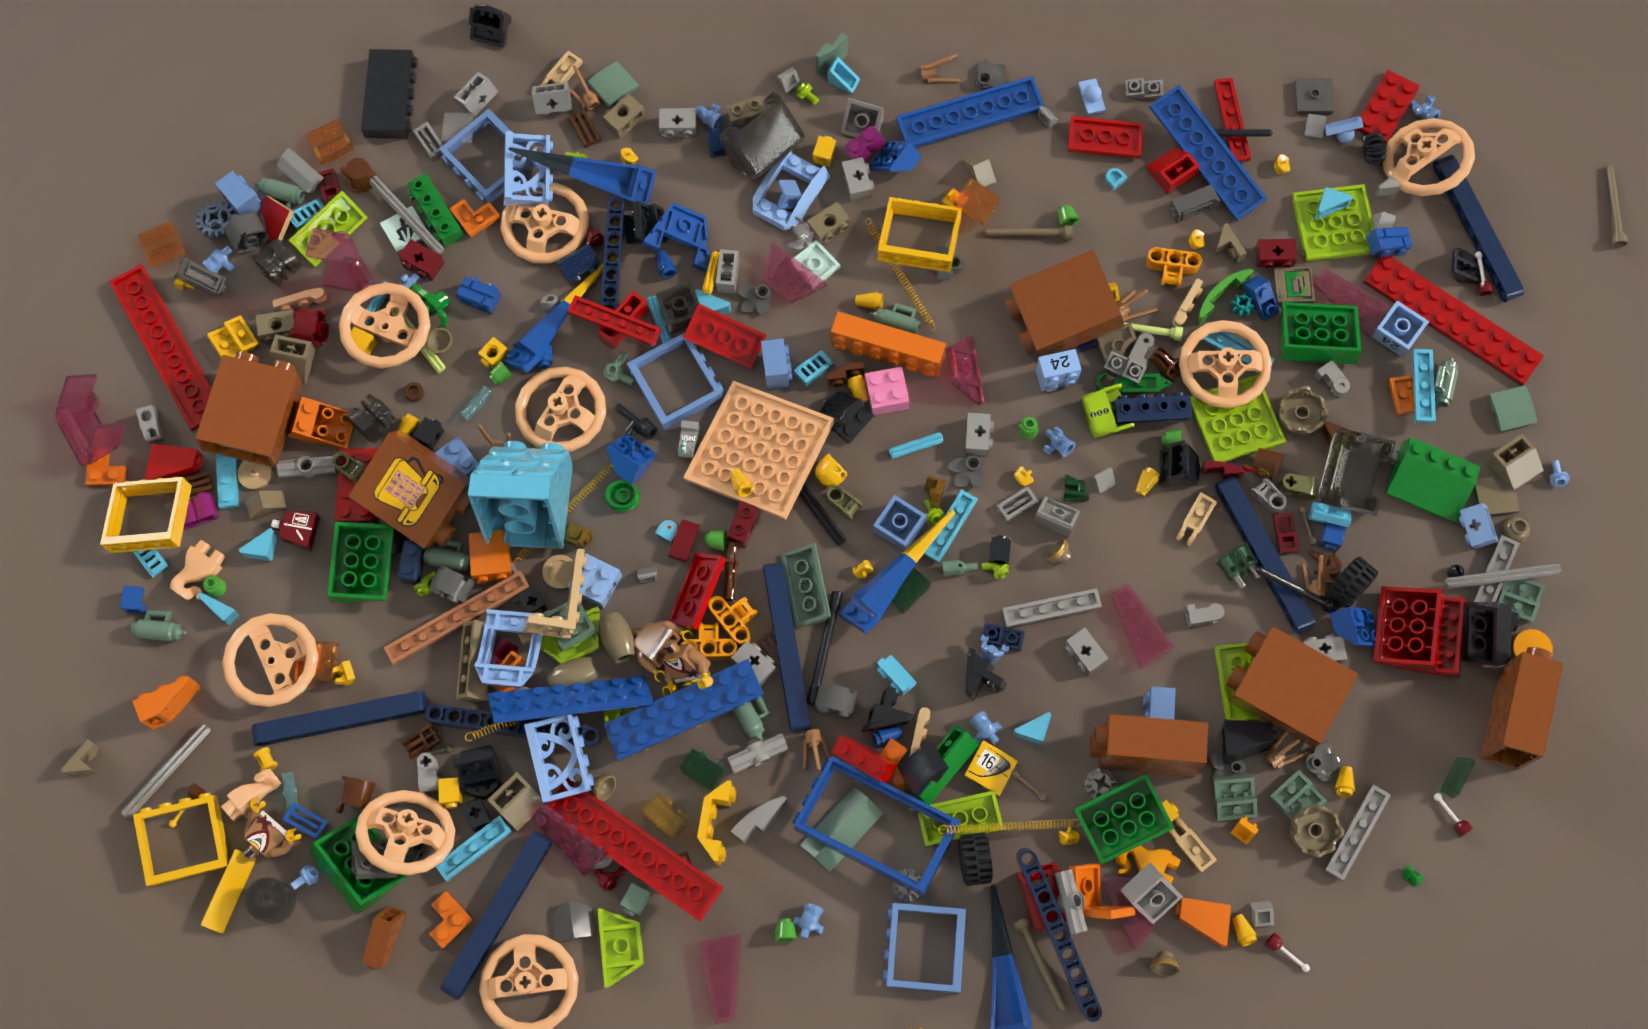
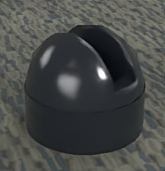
[1447,564,1464,578]

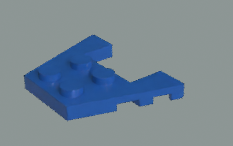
[641,202,709,273]

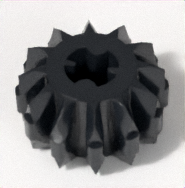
[1362,133,1387,164]

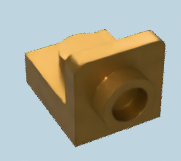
[924,475,946,509]
[564,522,593,549]

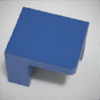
[120,586,147,614]

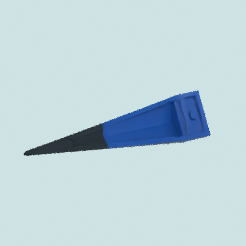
[508,147,657,205]
[990,885,1032,1029]

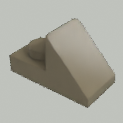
[1215,223,1247,263]
[61,739,100,776]

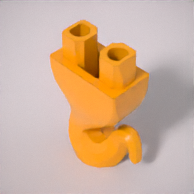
[1115,845,1181,884]

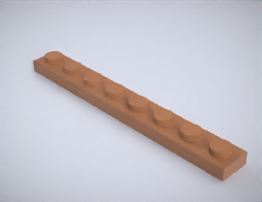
[383,571,530,665]

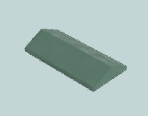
[781,543,831,628]
[800,787,884,873]

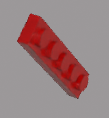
[1214,77,1251,163]
[567,295,661,347]

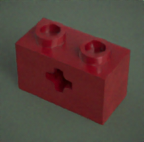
[398,239,445,281]
[1255,239,1297,269]
[726,501,760,548]

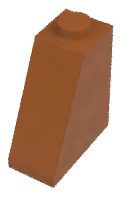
[362,906,407,970]

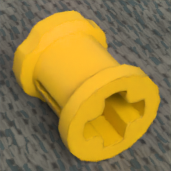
[253,747,278,771]

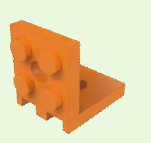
[1069,863,1135,919]

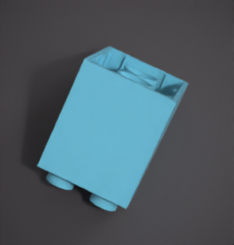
[468,441,573,549]

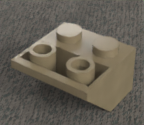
[269,334,317,384]
[1488,434,1544,491]
[488,772,547,832]

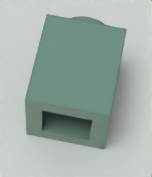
[620,883,651,917]

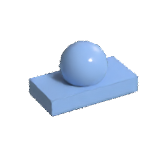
[1078,78,1106,116]
[1325,116,1363,143]

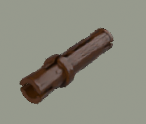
[723,542,739,601]

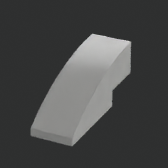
[731,796,787,844]

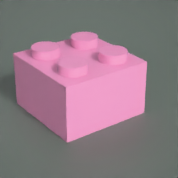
[865,367,910,416]

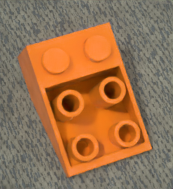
[288,397,357,449]
[132,676,201,730]

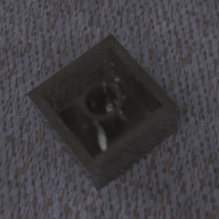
[656,281,699,334]

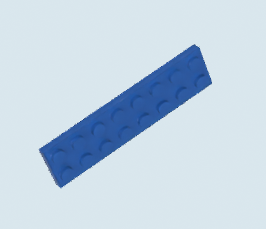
[896,76,1045,148]
[1149,85,1267,222]
[604,659,765,761]
[488,676,653,723]

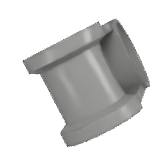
[1250,478,1287,515]
[417,753,441,793]

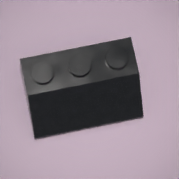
[1462,602,1512,667]

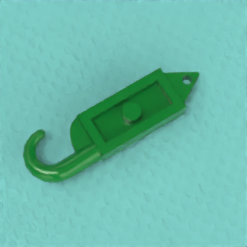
[1095,371,1172,394]

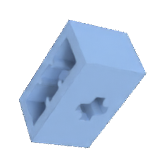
[1459,503,1499,549]

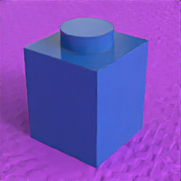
[1319,522,1346,551]

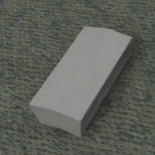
[276,148,324,193]

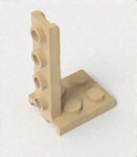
[523,549,587,639]

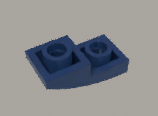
[983,623,1025,651]

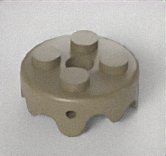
[1278,386,1328,436]
[1290,805,1344,857]

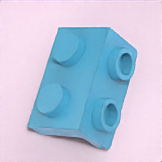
[1308,501,1351,528]
[876,655,916,697]

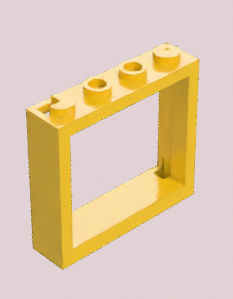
[877,197,962,272]
[100,476,192,553]
[133,793,230,886]

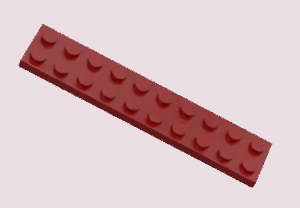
[1363,255,1544,386]
[109,264,212,432]
[544,778,724,922]

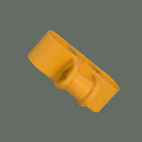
[1146,247,1202,288]
[709,596,758,647]
[681,622,737,661]

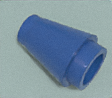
[655,251,676,279]
[871,726,902,748]

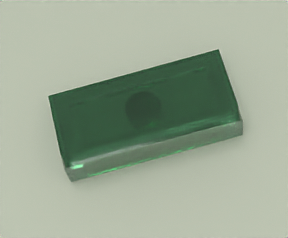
[1440,757,1476,798]

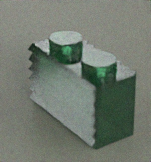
[891,568,931,614]
[679,748,727,791]

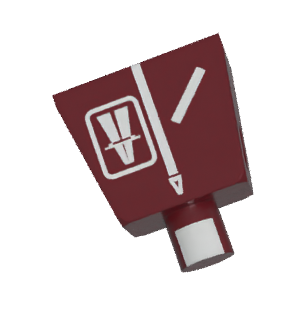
[271,511,321,552]

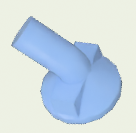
[1550,460,1570,487]
[290,865,319,890]

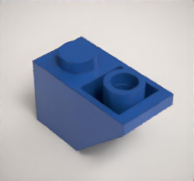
[1242,275,1279,321]

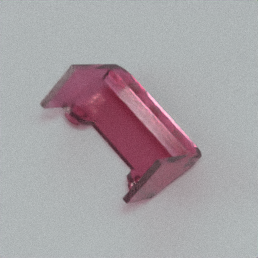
[305,228,376,292]
[55,374,126,466]

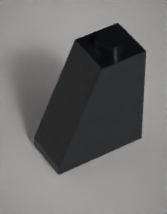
[1221,720,1277,764]

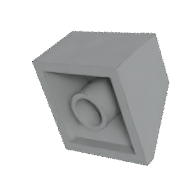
[1121,862,1183,924]

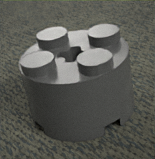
[224,211,269,254]
[429,565,475,605]
[814,683,858,719]

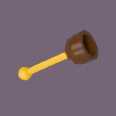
[168,783,206,828]

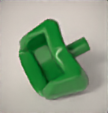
[1402,866,1424,887]

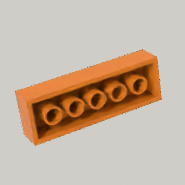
[831,312,946,377]

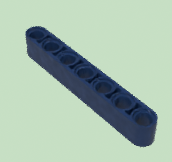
[600,195,625,310]

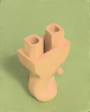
[170,540,225,601]
[221,768,282,822]

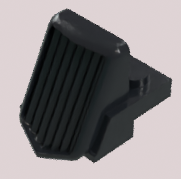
[469,4,512,48]
[624,201,669,245]
[819,391,874,444]
[1159,440,1200,488]
[965,647,1007,701]
[862,686,913,733]
[453,745,502,800]

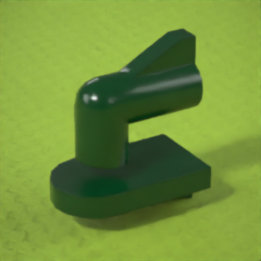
[1064,475,1089,502]

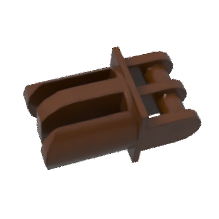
[1149,345,1180,383]
[401,723,443,759]

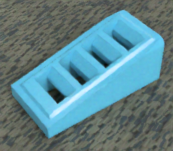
[290,198,325,231]
[793,350,834,388]
[132,549,169,578]
[198,593,239,625]

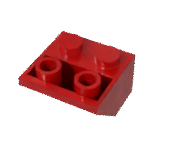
[1146,148,1200,195]

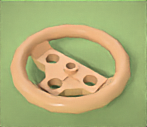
[1383,118,1475,197]
[500,182,589,264]
[338,282,430,369]
[1179,320,1272,409]
[515,366,606,452]
[222,613,318,707]
[355,790,456,875]
[479,934,579,1029]

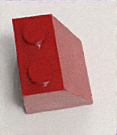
[1016,862,1067,931]

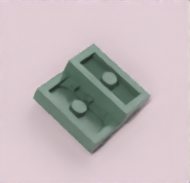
[816,33,848,75]
[587,61,639,108]
[1488,385,1538,431]
[1497,579,1546,622]
[545,602,598,652]
[1270,770,1327,821]
[1213,774,1258,821]

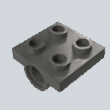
[351,840,398,879]

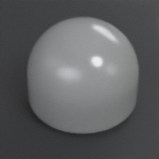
[540,295,559,312]

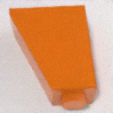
[1174,898,1231,948]

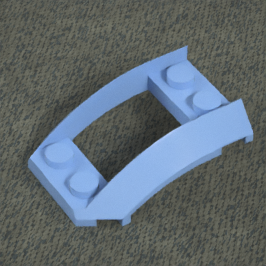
[753,149,830,231]
[474,609,545,688]

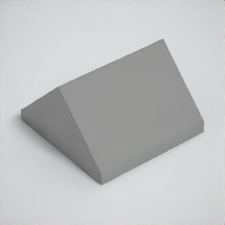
[841,98,884,137]
[1034,496,1081,538]

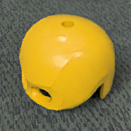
[815,453,847,488]

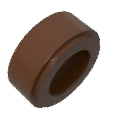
[404,382,424,402]

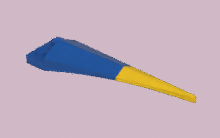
[502,263,603,373]
[838,510,955,634]

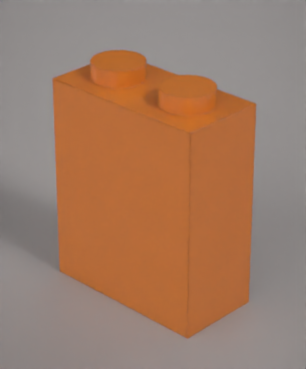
[469,529,512,584]

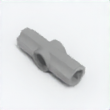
[277,456,337,478]
[727,733,789,774]
[1054,869,1088,935]

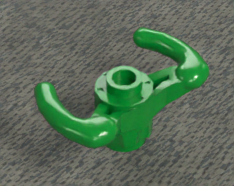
[409,284,449,329]

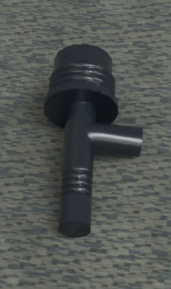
[615,404,658,440]

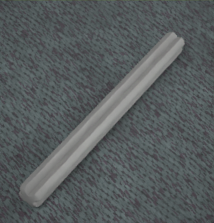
[369,176,444,255]
[1445,563,1561,589]
[121,724,211,819]

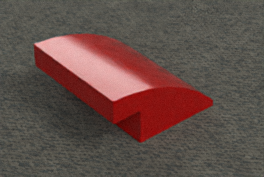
[1373,586,1467,678]

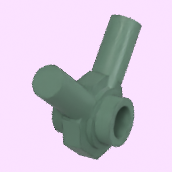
[603,351,635,386]

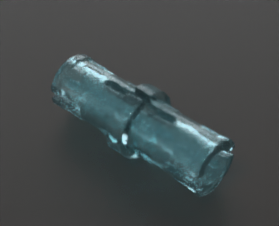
[460,385,493,421]
[281,771,299,812]

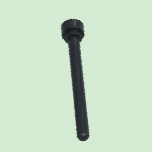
[1214,129,1273,137]
[1256,567,1339,614]

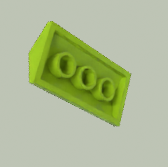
[288,191,368,267]
[917,791,1004,847]

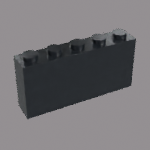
[361,49,418,139]

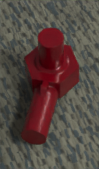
[584,227,604,248]
[594,866,628,891]

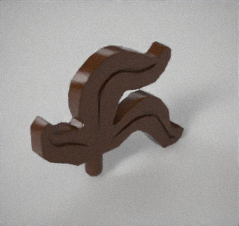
[1310,548,1342,584]

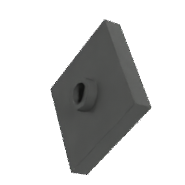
[1294,78,1334,114]

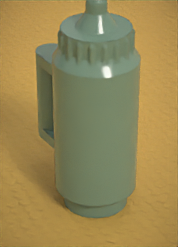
[255,178,305,209]
[870,303,921,334]
[1434,357,1458,407]
[423,539,470,572]
[131,609,187,641]
[732,697,771,741]

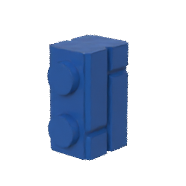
[1366,227,1413,258]
[456,277,501,314]

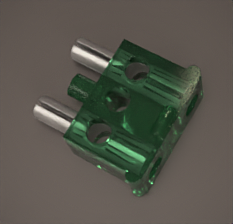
[1216,543,1261,589]

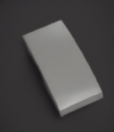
[1126,78,1164,100]
[1102,350,1147,383]

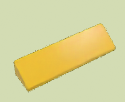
[201,849,257,934]

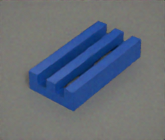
[282,802,328,839]

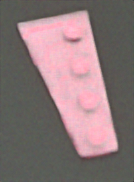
[1314,268,1390,338]
[1111,584,1174,669]
[532,804,606,876]
[701,934,741,1024]

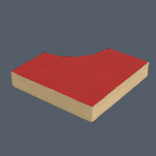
[259,195,294,245]

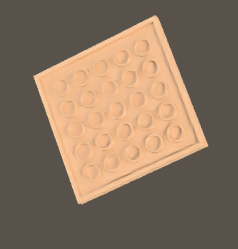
[683,381,834,520]

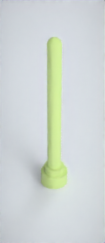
[1124,322,1183,342]

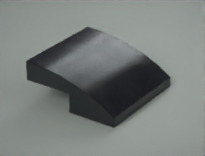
[899,742,949,796]

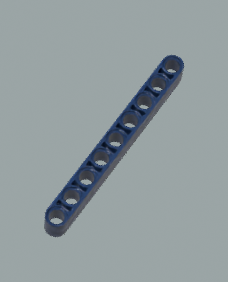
[1433,154,1524,302]
[1215,476,1316,634]
[763,562,811,732]
[252,691,427,746]
[425,704,601,748]
[440,831,553,1000]
[1016,848,1102,1022]

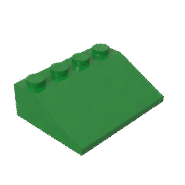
[1280,302,1361,365]
[1385,437,1481,524]
[327,522,394,603]
[1073,773,1174,864]
[309,815,409,915]

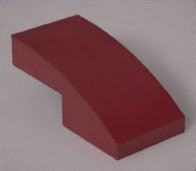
[318,168,341,205]
[1201,461,1244,480]
[1272,513,1299,553]
[668,519,700,563]
[490,637,519,665]

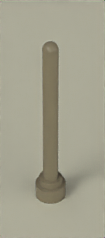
[1606,165,1628,247]
[984,225,1073,240]
[1013,916,1066,1011]

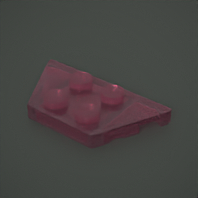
[763,241,828,303]
[946,336,985,405]
[1100,877,1162,951]

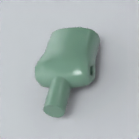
[942,560,978,577]

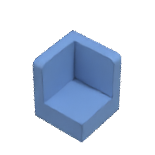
[778,180,802,209]

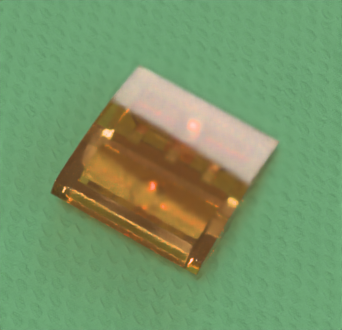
[306,119,354,165]
[953,177,1000,225]
[137,220,186,268]
[294,642,339,683]

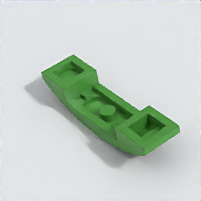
[1196,269,1254,325]

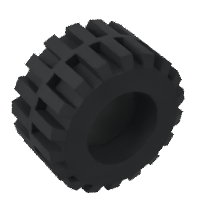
[1327,556,1378,608]
[958,832,993,886]

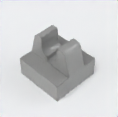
[777,67,801,93]

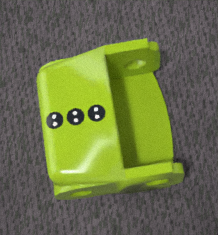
[1081,383,1135,439]

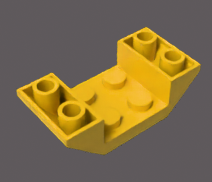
[697,780,737,867]

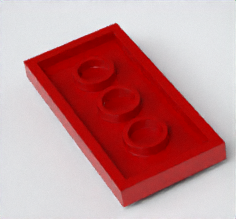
[1355,70,1420,145]
[1067,116,1143,159]
[683,303,767,369]
[335,448,378,523]
[668,553,726,630]

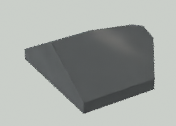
[552,901,596,943]

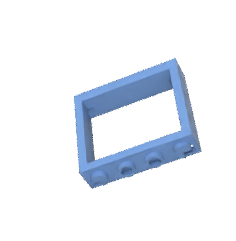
[439,109,536,203]
[627,333,724,431]
[883,903,966,994]

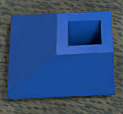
[869,141,922,172]
[607,434,657,484]
[1330,607,1376,647]

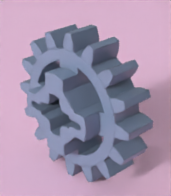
[195,200,235,240]

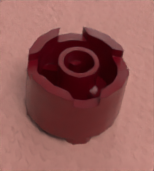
[290,308,330,347]

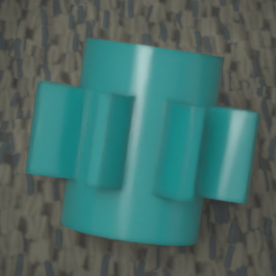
[1230,293,1254,318]

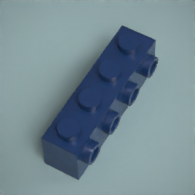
[1112,392,1192,425]

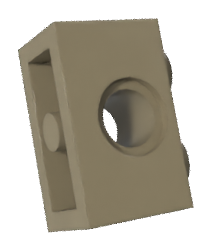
[603,94,646,139]
[726,96,767,128]
[807,202,850,244]
[256,309,294,343]

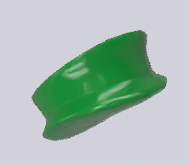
[605,480,640,512]

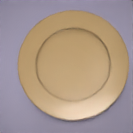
[237,461,273,490]
[542,555,573,589]

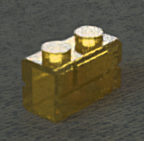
[642,794,688,841]

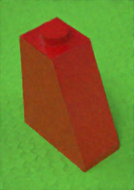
[144,444,204,480]

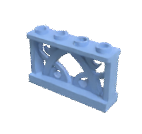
[504,131,553,206]
[524,714,594,803]

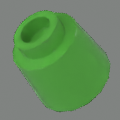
[1057,204,1080,227]
[489,361,513,384]
[1018,417,1039,440]
[1162,429,1182,448]
[705,530,728,551]
[203,575,227,598]
[775,918,797,943]

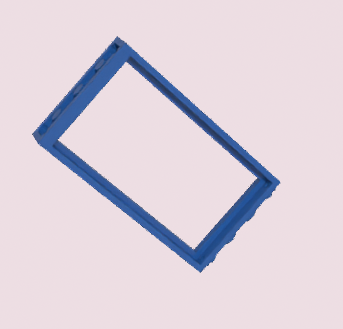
[792,756,960,897]

